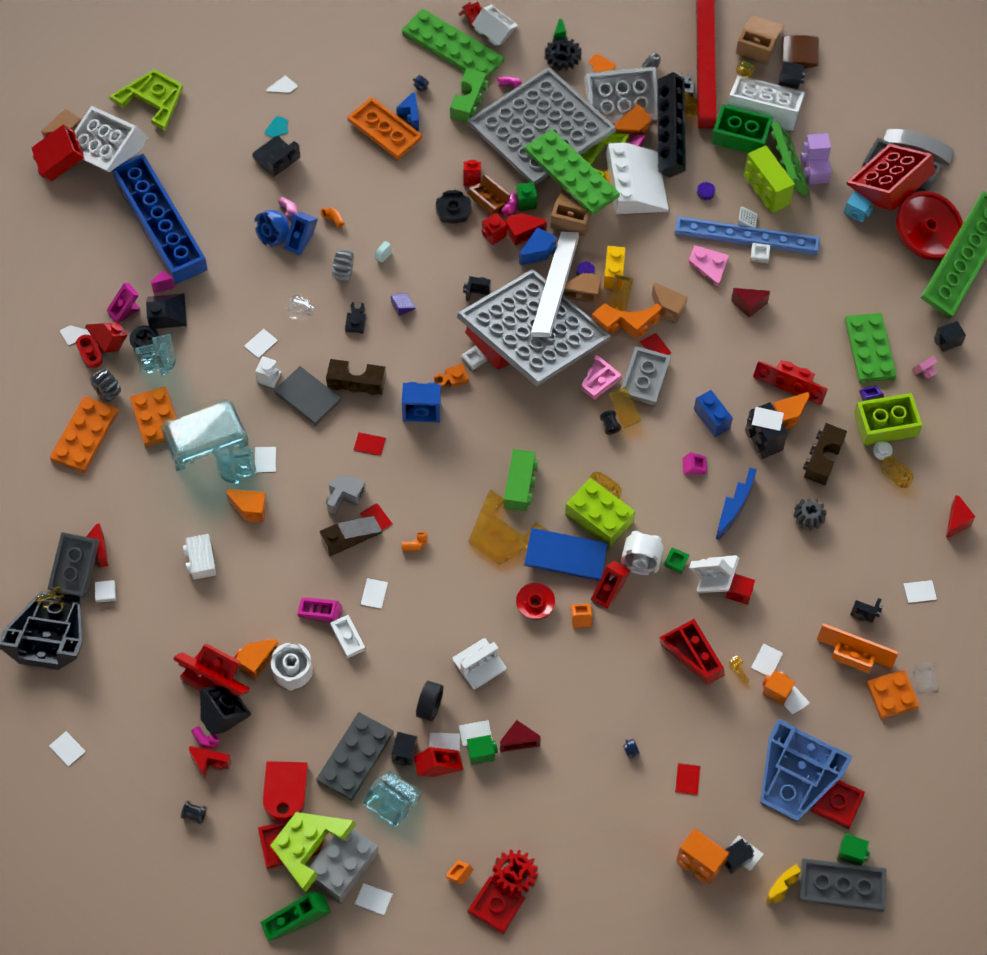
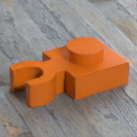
[434,364,469,389]

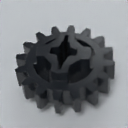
[545,37,582,71]

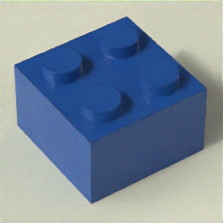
[402,382,441,423]

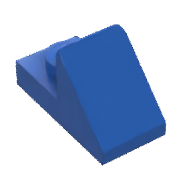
[396,92,419,131]

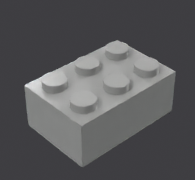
[309,829,379,903]

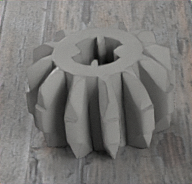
[332,249,354,281]

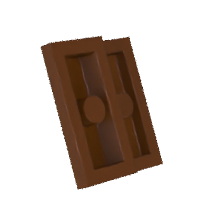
[782,35,819,69]

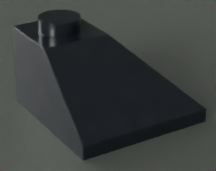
[146,293,187,329]
[200,686,251,735]

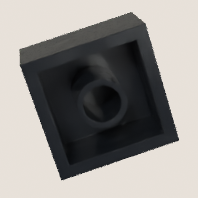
[745,402,788,459]

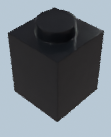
[778,61,806,90]
[934,321,966,352]
[391,732,418,766]
[725,839,755,874]

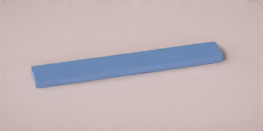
[674,216,820,255]

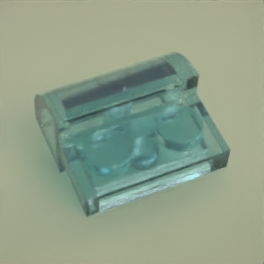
[135,334,176,376]
[213,445,257,483]
[362,770,422,827]

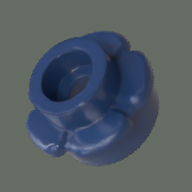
[413,75,429,91]
[623,738,640,758]

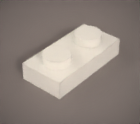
[330,615,366,659]

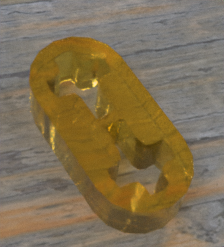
[881,456,914,488]
[589,472,622,499]

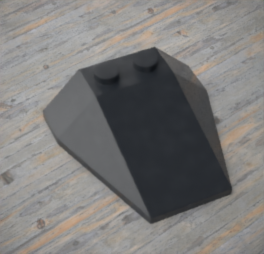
[0,591,82,670]

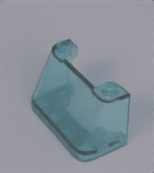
[160,399,248,472]

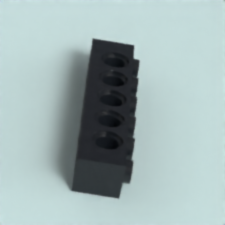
[657,72,686,178]

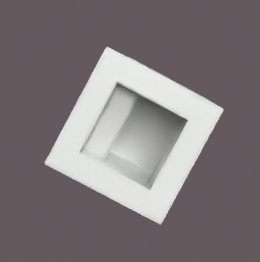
[255,356,282,388]

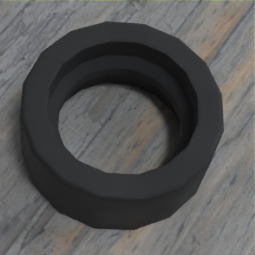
[416,681,444,722]

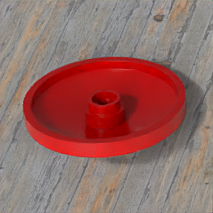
[896,191,963,260]

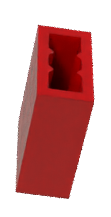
[31,124,84,181]

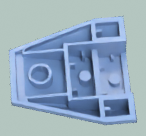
[760,719,853,821]

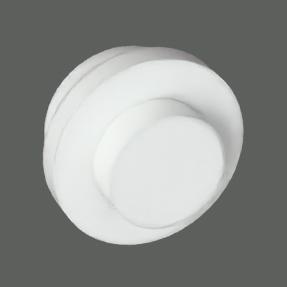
[873,441,893,460]

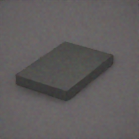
[274,366,341,426]
[47,532,100,598]

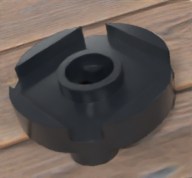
[436,190,471,223]

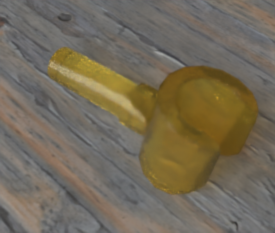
[35,586,64,601]
[729,655,749,683]

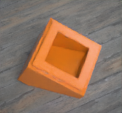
[571,604,592,628]

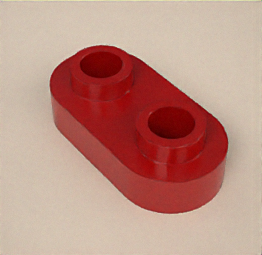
[76,334,103,368]

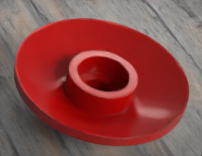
[516,583,555,620]

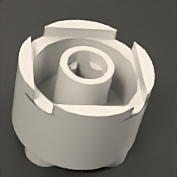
[621,531,664,575]
[271,643,313,690]

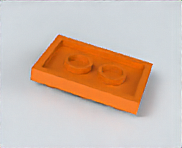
[129,386,182,447]

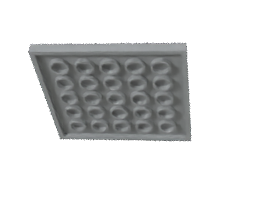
[468,67,616,185]
[457,269,611,387]

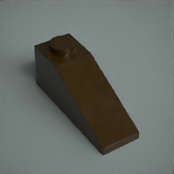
[320,516,382,557]

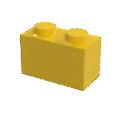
[603,246,626,290]

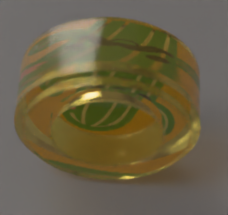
[736,61,754,77]

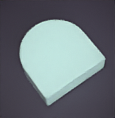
[375,241,392,263]

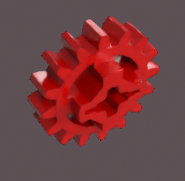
[492,849,538,895]

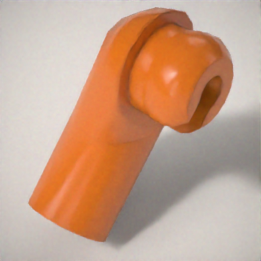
[320,207,345,228]
[402,532,428,551]

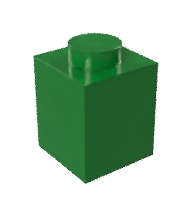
[516,182,537,212]
[467,735,498,765]
[837,833,871,865]

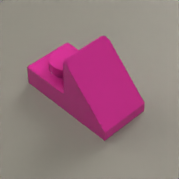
[106,283,140,323]

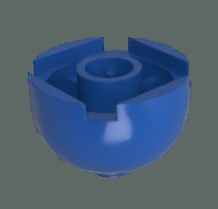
[254,210,289,247]

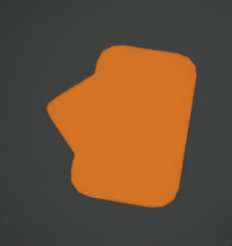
[589,54,616,72]

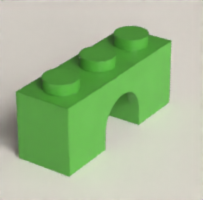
[450,68,489,123]

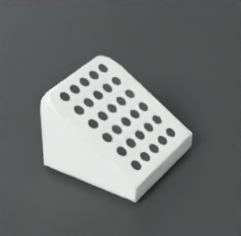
[738,206,757,228]

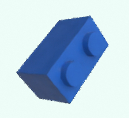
[694,390,733,437]

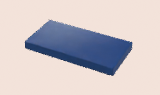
[524,528,608,581]

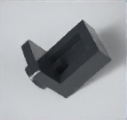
[463,276,491,301]
[850,598,883,623]

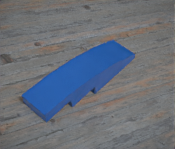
[716,467,757,539]

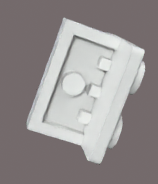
[689,555,739,593]
[452,638,506,690]

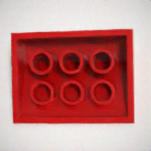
[846,144,936,211]

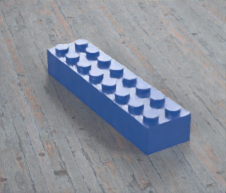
[112,153,208,285]

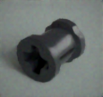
[600,410,621,435]
[181,801,207,824]

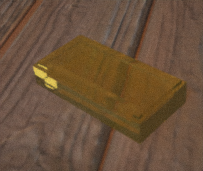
[608,386,641,428]

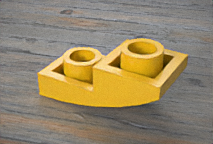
[766,864,801,904]

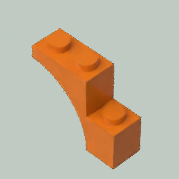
[592,303,662,339]

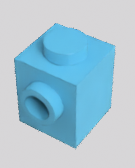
[844,191,874,222]

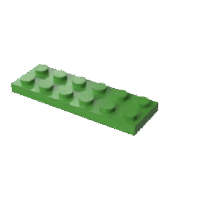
[402,8,504,80]
[524,129,620,216]

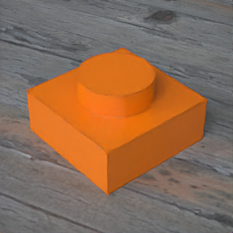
[445,860,474,885]

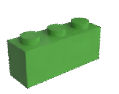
[504,449,539,511]

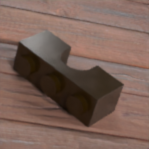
[326,359,386,395]
[803,423,847,486]

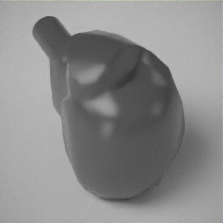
[642,52,661,68]

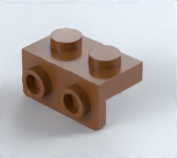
[467,175,511,214]

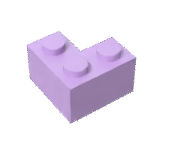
[800,133,832,185]

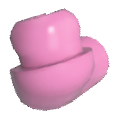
[278,197,298,220]

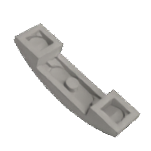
[883,129,954,166]

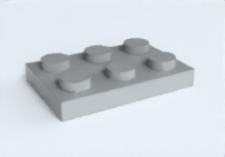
[619,346,671,406]

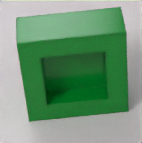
[664,547,690,574]

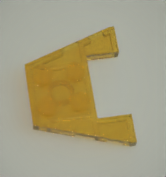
[469,490,549,565]

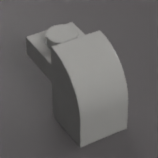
[326,475,366,515]

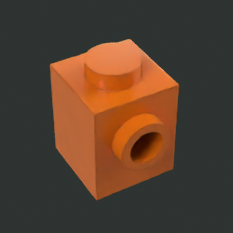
[762,670,795,705]

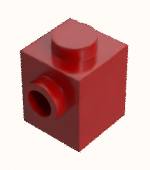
[481,213,507,246]

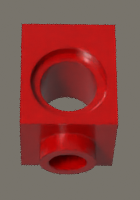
[725,573,755,605]

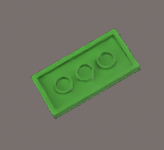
[771,121,809,196]
[844,313,897,383]

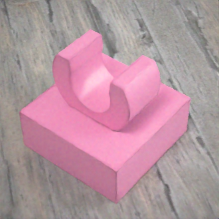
[912,356,937,380]

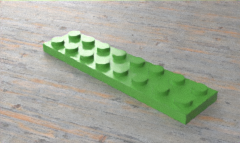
[920,191,987,319]

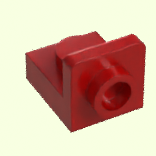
[458,1,482,28]

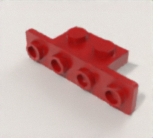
[753,360,828,405]
[173,643,250,696]

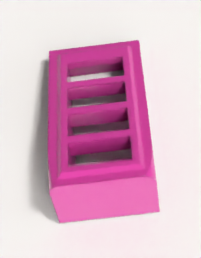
[297,597,342,623]

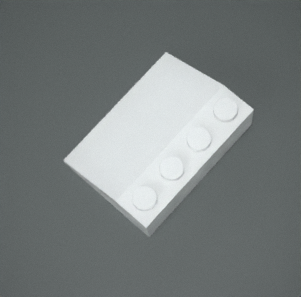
[584,67,658,124]
[727,75,805,131]
[74,106,148,172]
[606,143,669,214]

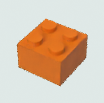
[676,828,729,885]

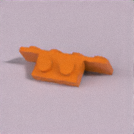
[817,624,898,673]

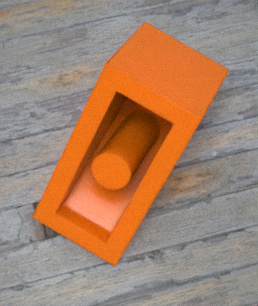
[614,104,652,135]
[772,392,809,429]
[226,489,267,523]
[235,639,279,679]

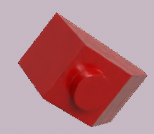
[505,213,547,246]
[85,322,127,353]
[591,561,631,609]
[414,747,463,777]

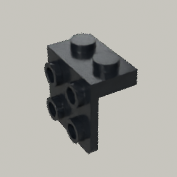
[252,136,301,177]

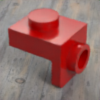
[463,160,481,186]

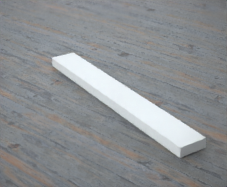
[531,232,579,337]

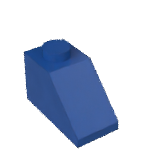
[284,212,318,255]
[519,228,557,265]

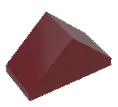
[731,288,770,317]
[499,720,541,752]

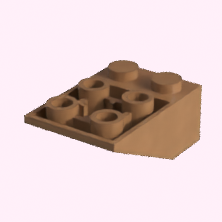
[736,15,784,64]
[550,188,591,236]

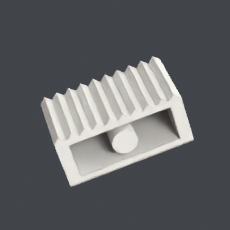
[183,534,216,580]

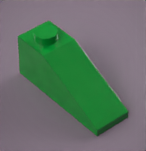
[260,892,331,941]

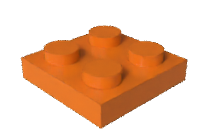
[866,670,920,719]

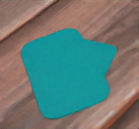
[264,116,288,138]

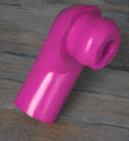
[497,76,522,89]
[501,193,518,217]
[191,726,220,748]

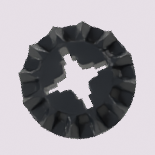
[130,325,160,353]

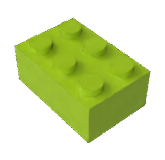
[744,145,795,213]
[854,393,923,446]
[565,478,636,548]

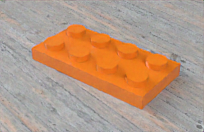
[347,96,422,160]
[50,396,119,473]

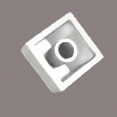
[472,5,518,45]

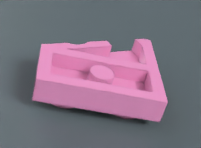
[689,245,729,287]
[581,355,622,400]

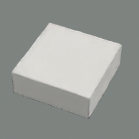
[750,243,770,263]
[461,345,487,371]
[95,580,116,603]

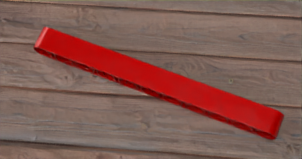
[696,0,716,129]

